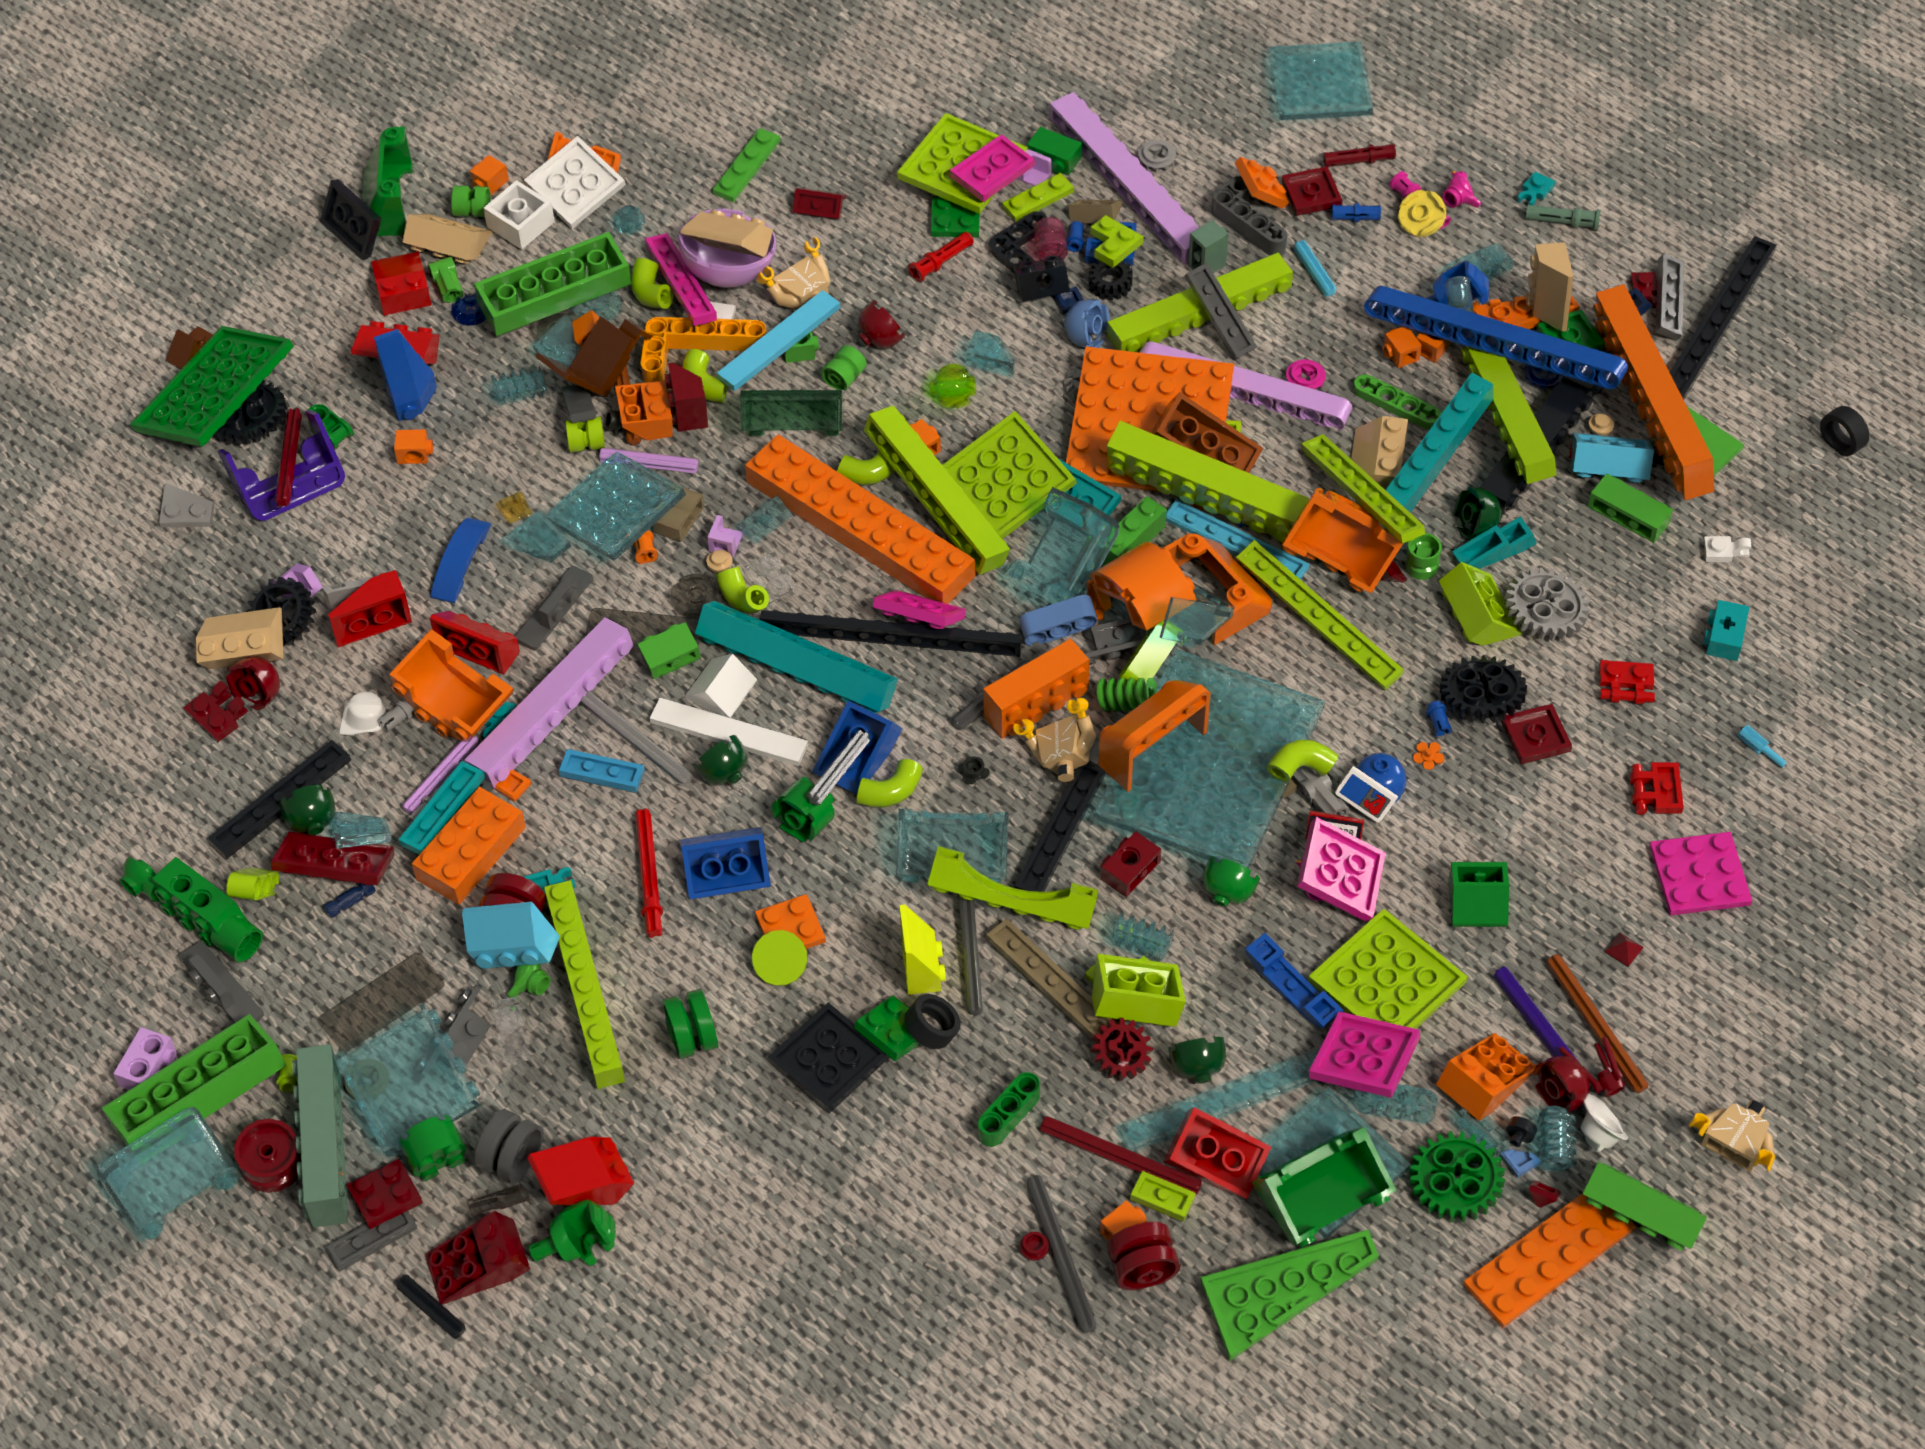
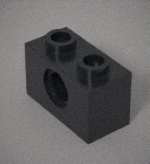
[1014,255,1070,302]

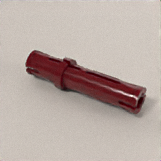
[1323,144,1396,167]

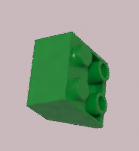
[1448,862,1509,927]

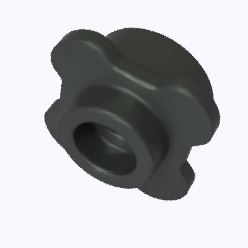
[605,406,623,436]
[958,756,990,785]

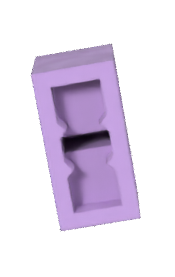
[113,1027,176,1090]

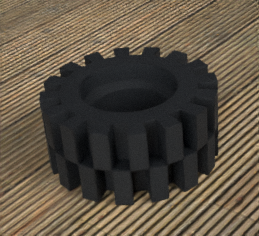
[1089,259,1133,301]

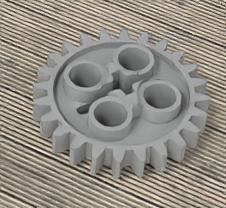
[1504,567,1590,641]

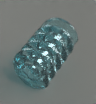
[491,365,545,405]
[1112,911,1174,961]
[1539,1106,1577,1172]

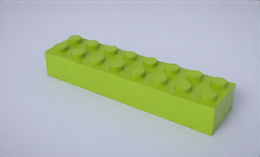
[1107,421,1309,542]

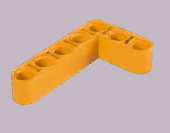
[641,317,767,383]

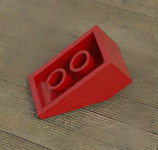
[371,251,432,316]
[328,570,412,648]
[1163,1107,1271,1199]
[527,1137,635,1205]

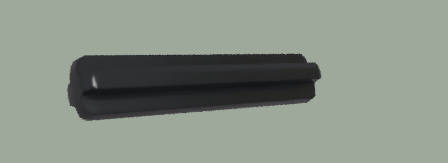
[396,1275,466,1339]

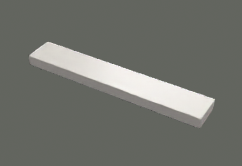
[650,698,808,766]

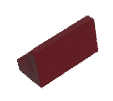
[792,188,847,219]

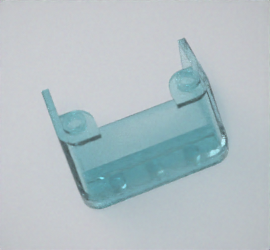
[1111,582,1235,648]

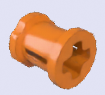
[631,530,658,564]

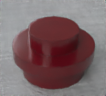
[1020,1232,1049,1261]

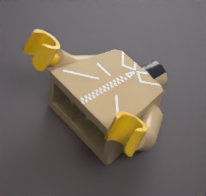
[757,237,830,309]
[1013,698,1096,782]
[1688,1100,1775,1172]

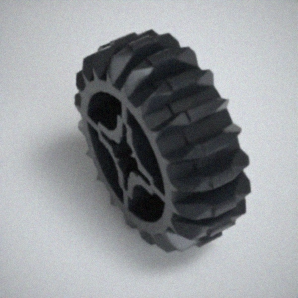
[245,576,317,647]

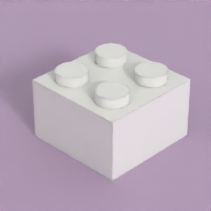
[484,180,555,250]

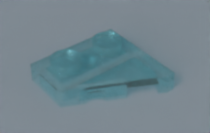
[533,314,581,367]
[501,510,572,562]
[329,811,391,849]

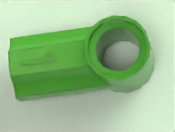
[428,257,464,303]

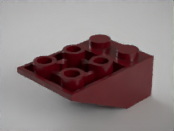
[425,1211,530,1305]

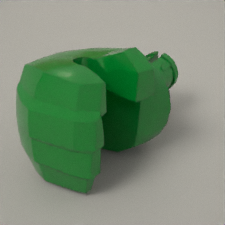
[529,1200,616,1267]

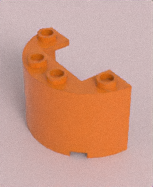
[1282,488,1403,593]
[1086,542,1197,631]
[389,629,514,742]

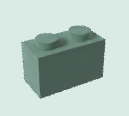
[1188,220,1228,273]

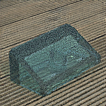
[736,496,793,544]
[1450,1109,1512,1158]

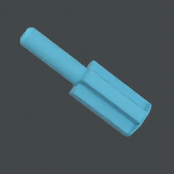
[1738,725,1786,768]

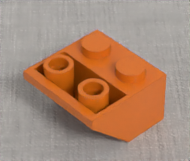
[615,381,673,441]

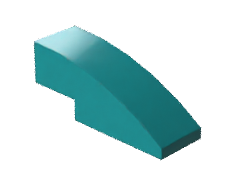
[1452,516,1537,569]

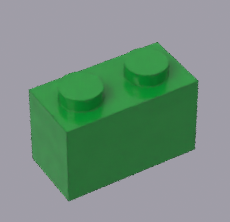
[1027,127,1082,176]

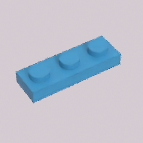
[559,749,645,793]

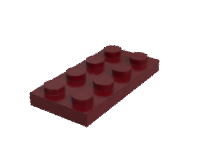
[271,832,394,885]

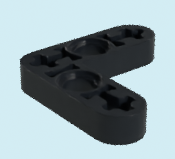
[989,211,1048,280]

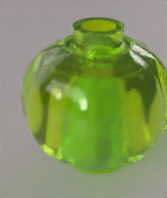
[930,363,976,408]

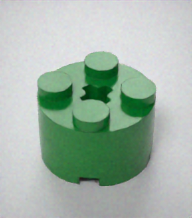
[771,777,835,842]
[398,1115,466,1181]

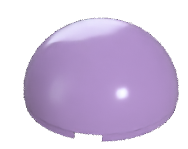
[678,209,776,288]

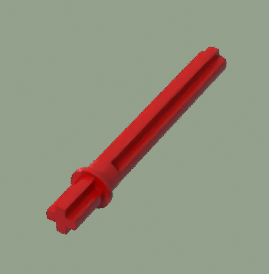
[635,808,663,938]

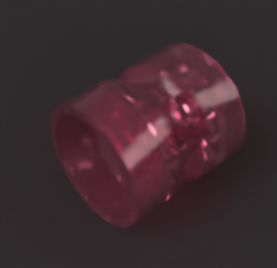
[1034,217,1068,260]

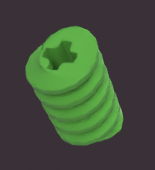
[1097,678,1157,712]

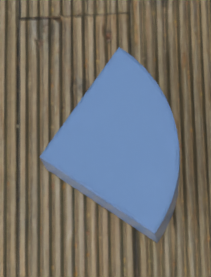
[1500,1149,1541,1178]

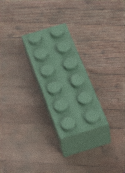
[292,1044,348,1228]

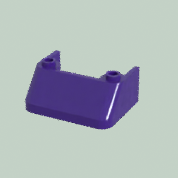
[217,409,345,520]

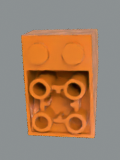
[1436,1033,1535,1121]

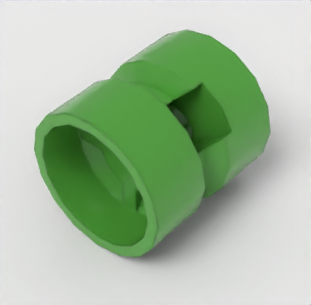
[452,185,491,217]
[821,345,867,392]
[1405,533,1442,580]

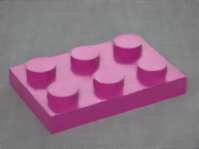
[950,134,1035,202]
[873,590,966,629]

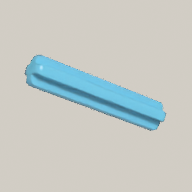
[1294,240,1336,297]

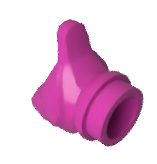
[1442,171,1481,208]

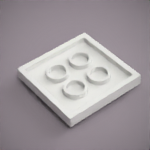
[524,136,626,229]

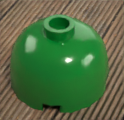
[1203,856,1260,907]

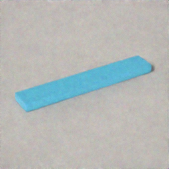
[717,290,840,391]
[1166,499,1310,580]

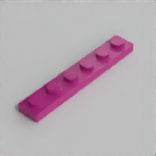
[645,233,717,326]

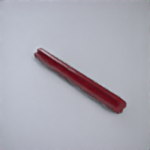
[275,407,302,508]
[1040,1116,1202,1195]

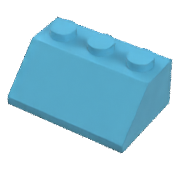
[1571,432,1654,483]
[462,902,560,969]

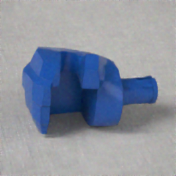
[1426,260,1489,313]

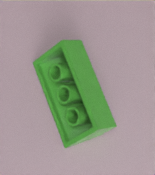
[1583,1161,1707,1251]

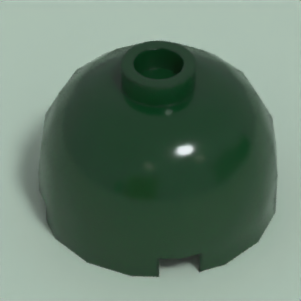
[1454,487,1503,539]
[693,735,747,786]
[279,785,336,835]
[1168,1037,1226,1084]

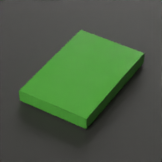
[1687,406,1744,476]

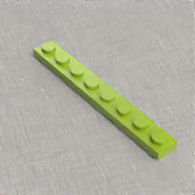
[1301,434,1425,544]
[1236,540,1404,691]

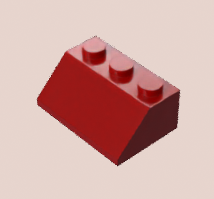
[351,321,440,364]
[429,611,520,675]

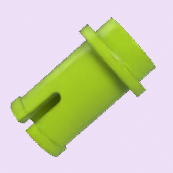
[276,1054,298,1092]

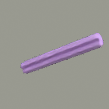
[599,448,699,473]
[402,736,479,815]

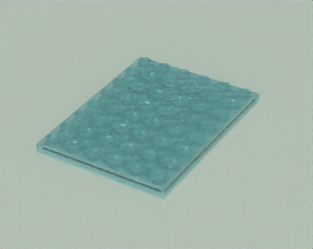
[1094,649,1325,869]

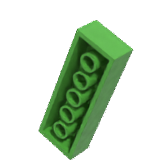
[474,232,631,336]
[102,1014,286,1161]

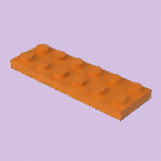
[1463,1193,1636,1328]

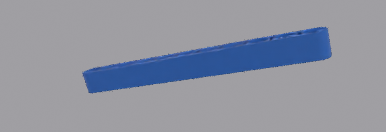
[1364,286,1628,389]

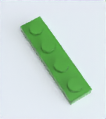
[713,128,781,202]

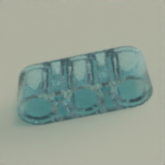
[1442,243,1514,280]
[1353,1084,1438,1124]

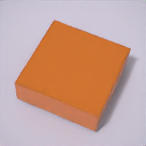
[494,769,532,802]

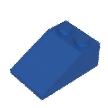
[812,701,903,794]

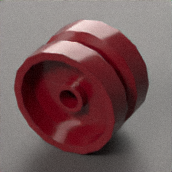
[478,873,546,912]
[234,1118,302,1193]
[1107,1222,1181,1290]

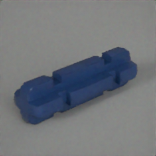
[323,883,376,918]

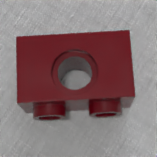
[1100,831,1161,898]

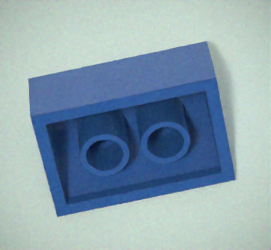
[680,827,771,900]

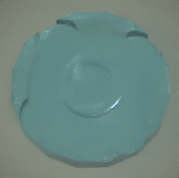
[573,290,622,321]

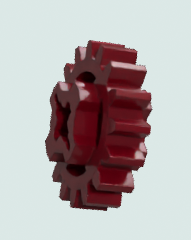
[1090,1018,1153,1081]

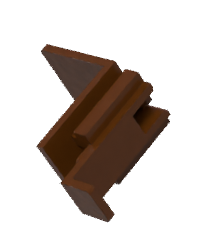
[535,316,653,397]

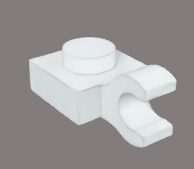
[1704,536,1751,562]

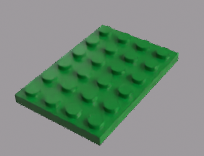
[130,326,294,447]

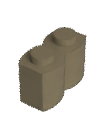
[651,485,705,542]

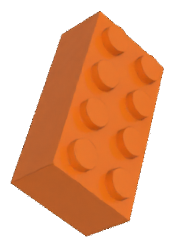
[983,638,1090,739]
[412,787,526,905]

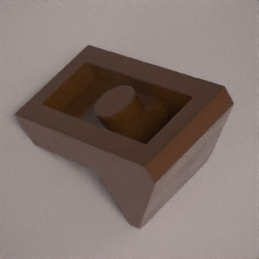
[166,326,213,370]

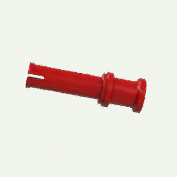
[908,231,974,283]

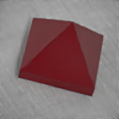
[1381,561,1407,583]
[1605,933,1644,967]
[1529,1180,1561,1208]

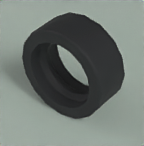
[1820,406,1870,457]
[904,994,961,1049]

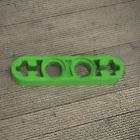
[1353,374,1442,430]

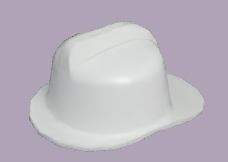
[339,692,386,735]
[1580,1094,1628,1152]

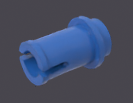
[1065,221,1084,252]
[1426,701,1452,736]

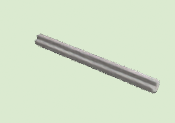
[580,691,693,786]

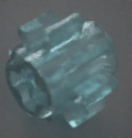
[614,205,645,235]

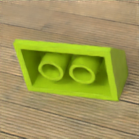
[1439,562,1522,646]
[1092,953,1186,1027]

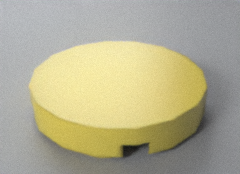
[1398,190,1446,237]

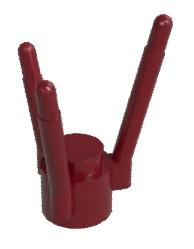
[1559,1036,1626,1097]

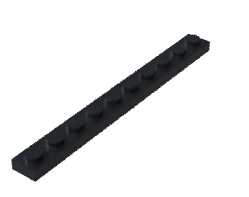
[1670,236,1777,400]
[760,610,1022,657]

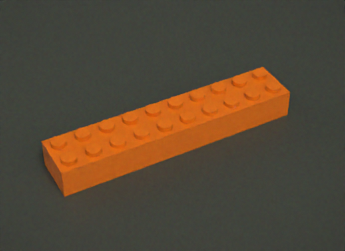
[1593,284,1714,501]
[745,434,975,604]

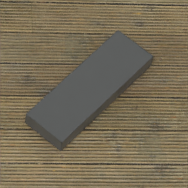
[561,384,596,423]
[325,1211,418,1272]

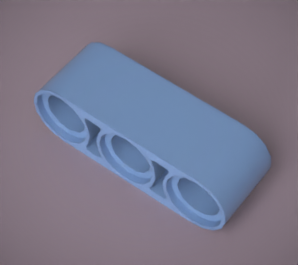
[1019,595,1098,646]

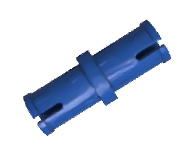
[1332,203,1381,222]

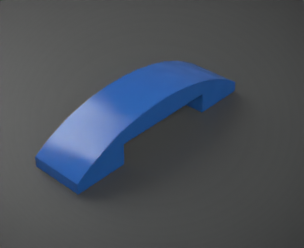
[430,517,491,603]
[1244,933,1343,1029]

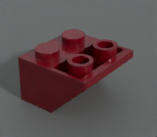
[665,363,708,432]

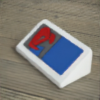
[1335,766,1398,823]

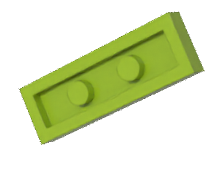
[1002,173,1074,222]

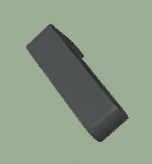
[1212,176,1287,256]

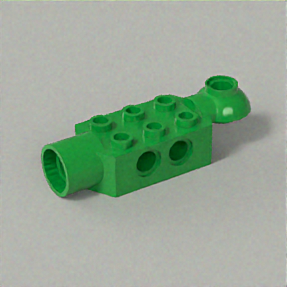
[119,857,263,962]

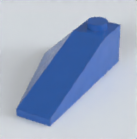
[374,329,437,422]

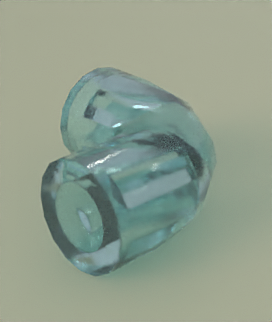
[1445,276,1474,313]

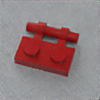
[1599,660,1655,705]
[1629,762,1684,815]

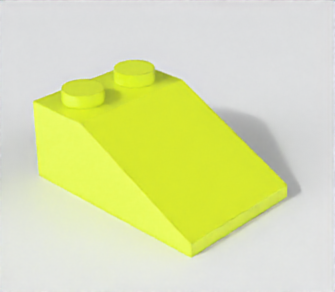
[900,904,946,995]

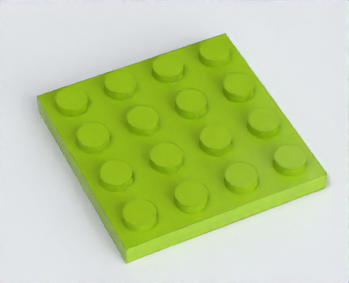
[897,113,1028,214]
[942,411,1077,539]
[1308,909,1468,1029]

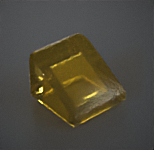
[497,491,532,524]

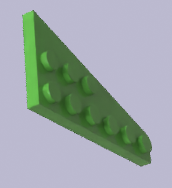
[1201,1230,1379,1361]

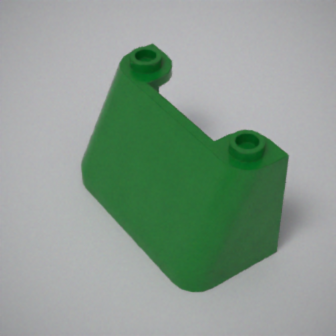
[362,127,413,236]
[1251,1127,1397,1247]

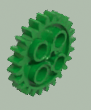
[1409,1131,1505,1223]

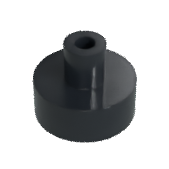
[1506,1116,1538,1147]

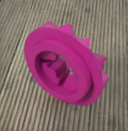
[1286,359,1326,390]

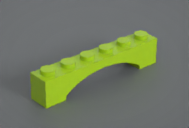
[927,846,1098,929]

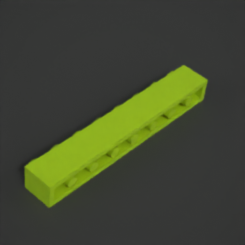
[1107,252,1293,352]
[1461,345,1557,484]
[863,405,1010,575]
[544,880,625,1089]

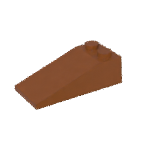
[1151,392,1263,473]

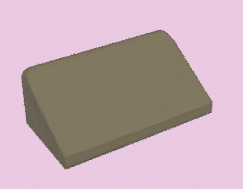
[1069,200,1122,223]

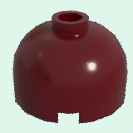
[858,300,905,349]
[227,656,280,710]
[1533,1056,1589,1116]

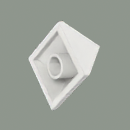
[685,654,757,718]

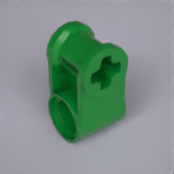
[308,404,354,450]

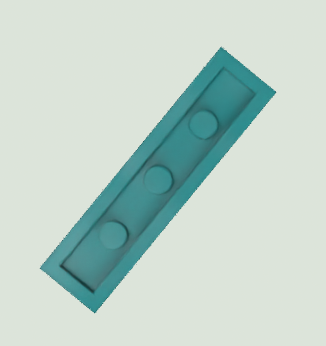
[398,761,485,855]

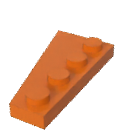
[1470,295,1580,329]

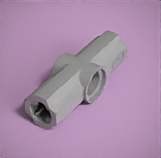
[1292,766,1349,816]

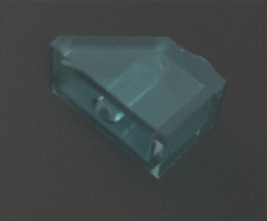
[966,330,1015,378]

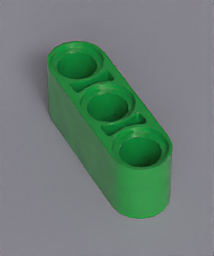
[978,1072,1040,1147]

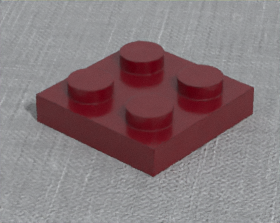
[1282,166,1343,216]
[1501,704,1572,765]
[346,1159,423,1229]

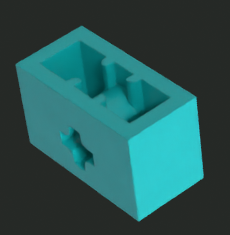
[1703,600,1750,661]

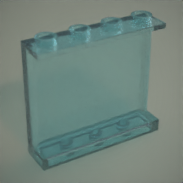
[333,1003,481,1158]

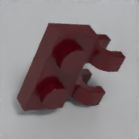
[183,681,249,743]

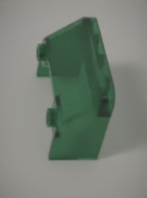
[740,390,845,436]

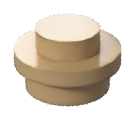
[1588,414,1614,436]
[707,550,733,573]

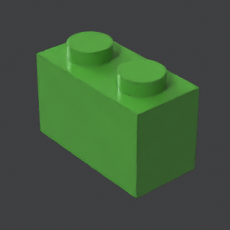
[638,622,701,679]

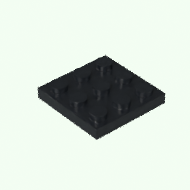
[768,1002,889,1114]

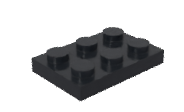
[320,179,382,260]

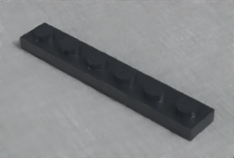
[207,740,351,860]
[1014,763,1105,892]

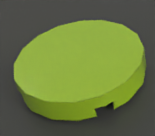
[752,930,808,986]

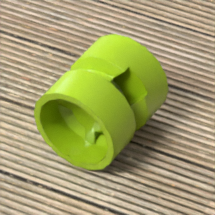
[566,416,605,453]

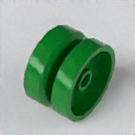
[662,988,719,1060]

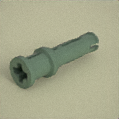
[1526,204,1601,231]

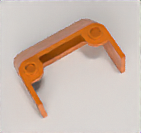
[1162,534,1272,645]
[1098,680,1211,792]

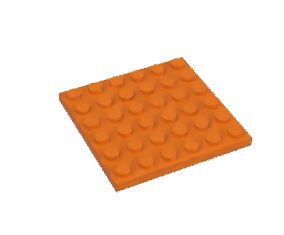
[1066,347,1234,492]

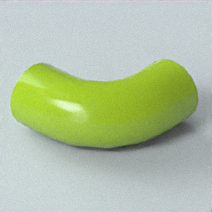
[631,258,673,309]
[683,349,728,403]
[837,450,895,485]
[715,567,769,614]
[1266,739,1339,782]
[857,759,923,807]

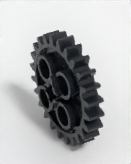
[213,380,288,445]
[1440,655,1527,723]

